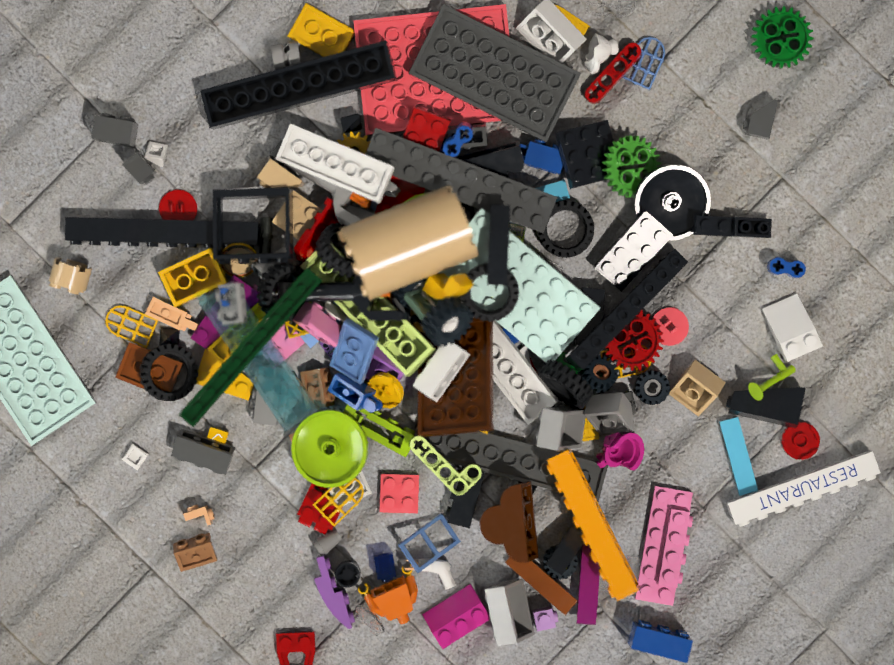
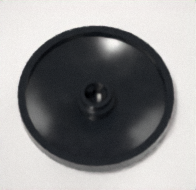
[634,164,711,240]

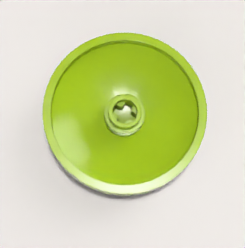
[291,410,368,488]

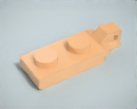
[145,297,199,331]

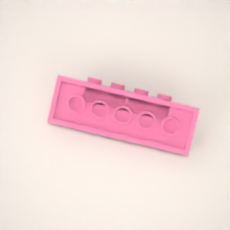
[635,486,693,606]

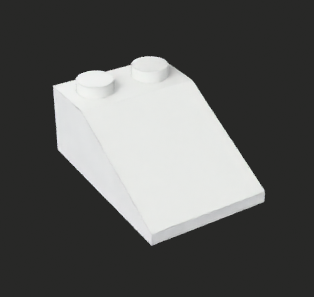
[762,294,823,362]

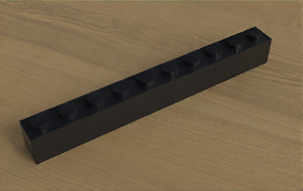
[65,217,259,249]

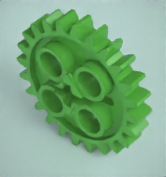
[602,135,661,198]

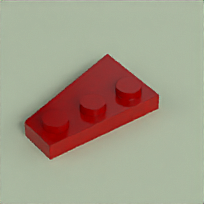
[294,198,339,262]

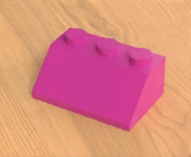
[422,583,490,649]

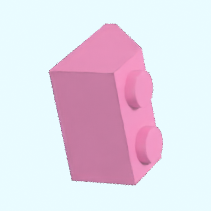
[293,301,341,347]

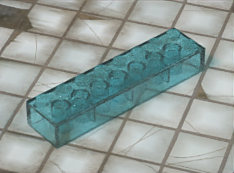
[198,281,319,432]

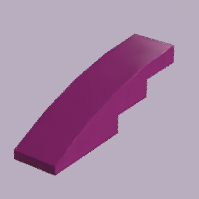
[576,543,600,625]

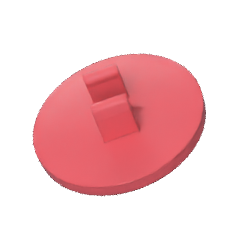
[652,308,689,346]

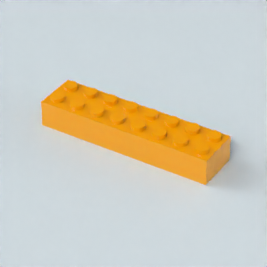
[546,449,640,601]

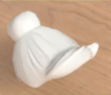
[584,33,619,74]

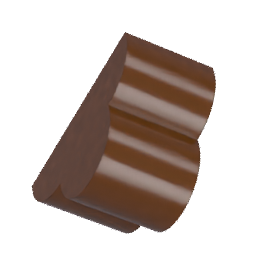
[480,481,539,562]

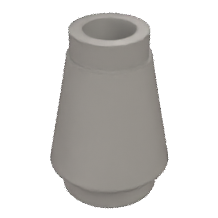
[312,530,342,556]

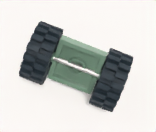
[391,273,473,346]

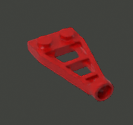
[276,631,316,665]

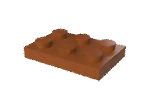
[115,342,183,392]

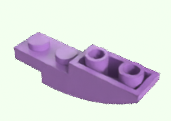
[314,554,355,629]

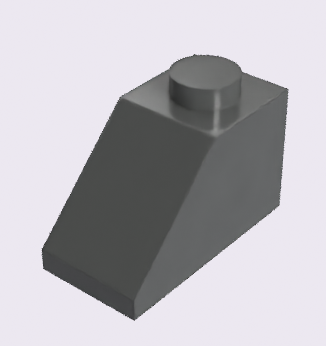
[743,100,778,140]
[122,152,157,185]

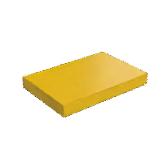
[287,3,355,57]

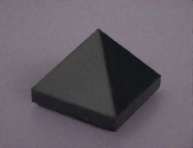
[159,327,180,346]

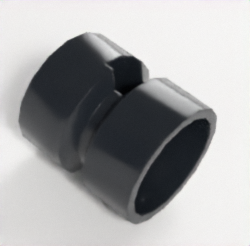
[335,560,361,588]

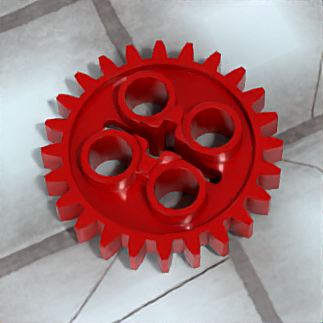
[605,310,664,371]

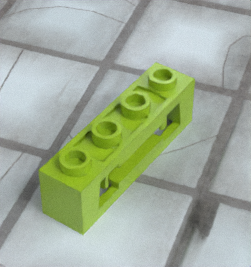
[343,404,415,457]

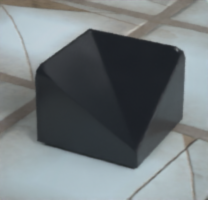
[340,114,362,134]

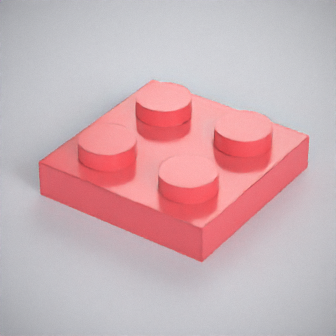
[380,474,419,513]

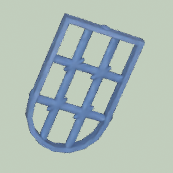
[622,37,665,90]

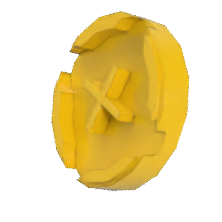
[367,372,404,409]

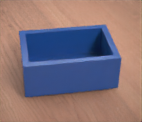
[628,619,693,663]

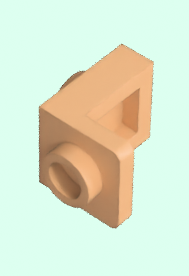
[183,504,215,526]

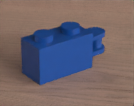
[520,139,563,175]
[327,373,383,413]

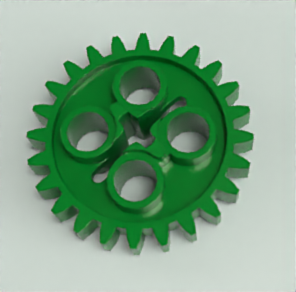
[750,6,814,69]

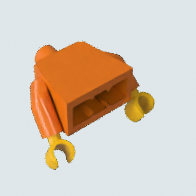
[358,564,418,624]

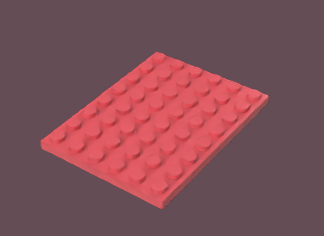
[353,4,509,136]

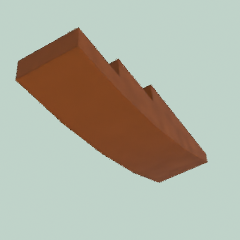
[505,557,578,616]

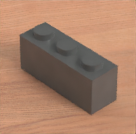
[171,428,236,475]

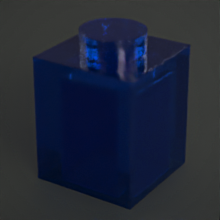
[374,552,397,582]

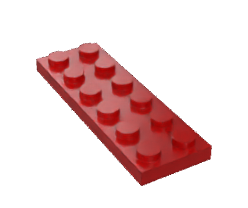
[374,106,451,214]

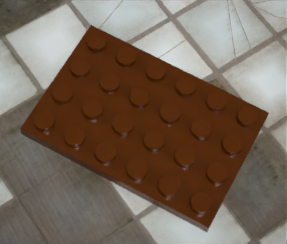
[418,317,493,437]

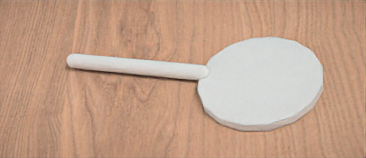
[324,301,350,321]

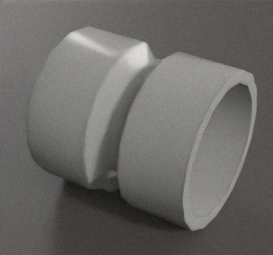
[271,41,302,70]

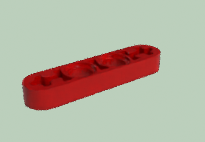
[585,43,642,104]

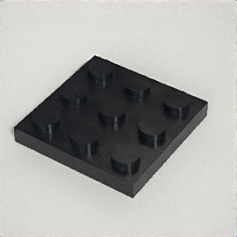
[555,120,622,189]

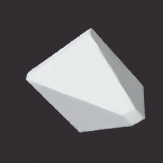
[144,141,168,167]

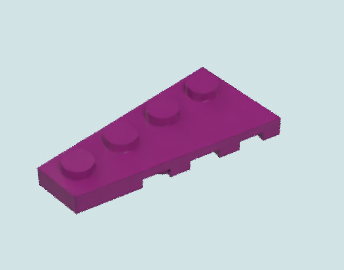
[191,275,260,349]

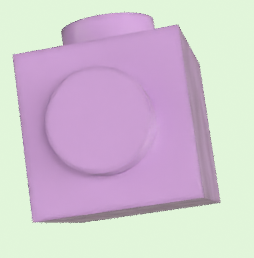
[532,606,559,632]

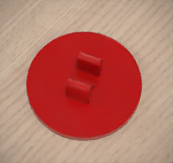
[159,190,197,220]

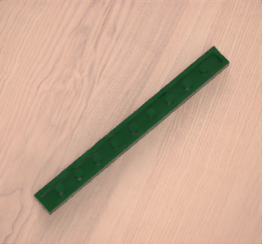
[178,268,322,427]

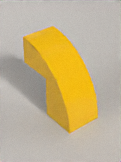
[422,273,474,299]

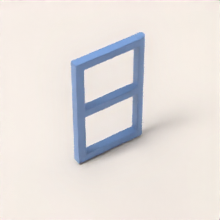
[398,513,461,573]

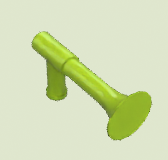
[748,354,796,401]

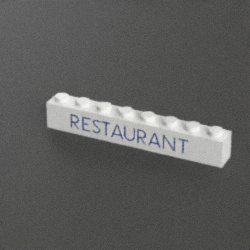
[726,450,880,527]

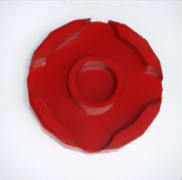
[781,422,820,460]

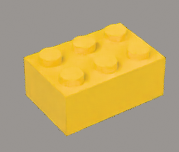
[158,248,228,307]

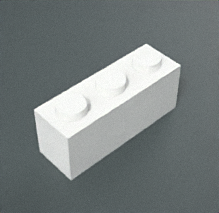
[413,343,470,402]

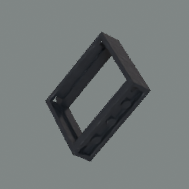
[213,188,293,264]

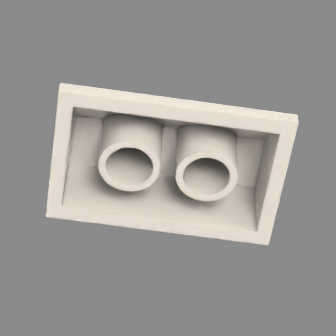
[516,0,587,63]

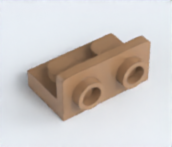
[300,367,335,410]
[173,533,218,572]

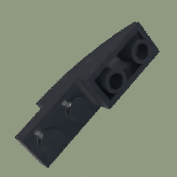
[693,215,772,238]

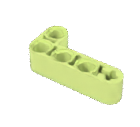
[410,436,482,495]

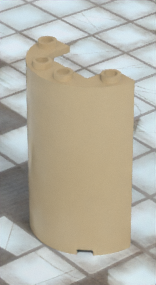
[337,185,478,301]

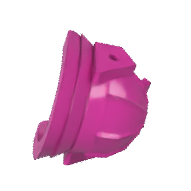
[596,432,644,470]

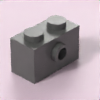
[447,122,488,150]

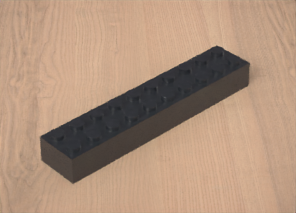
[200,40,398,130]

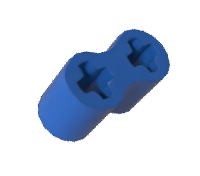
[443,122,473,157]
[767,257,806,278]

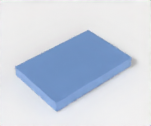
[329,318,379,385]

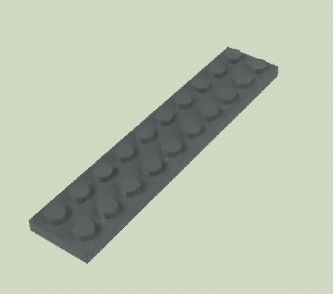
[366,128,557,233]
[413,432,608,502]

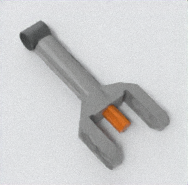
[270,140,400,226]

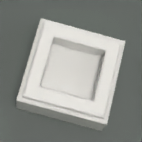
[122,443,149,470]

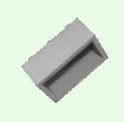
[536,406,586,451]
[485,578,535,646]

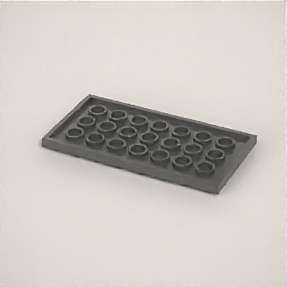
[409,4,581,143]

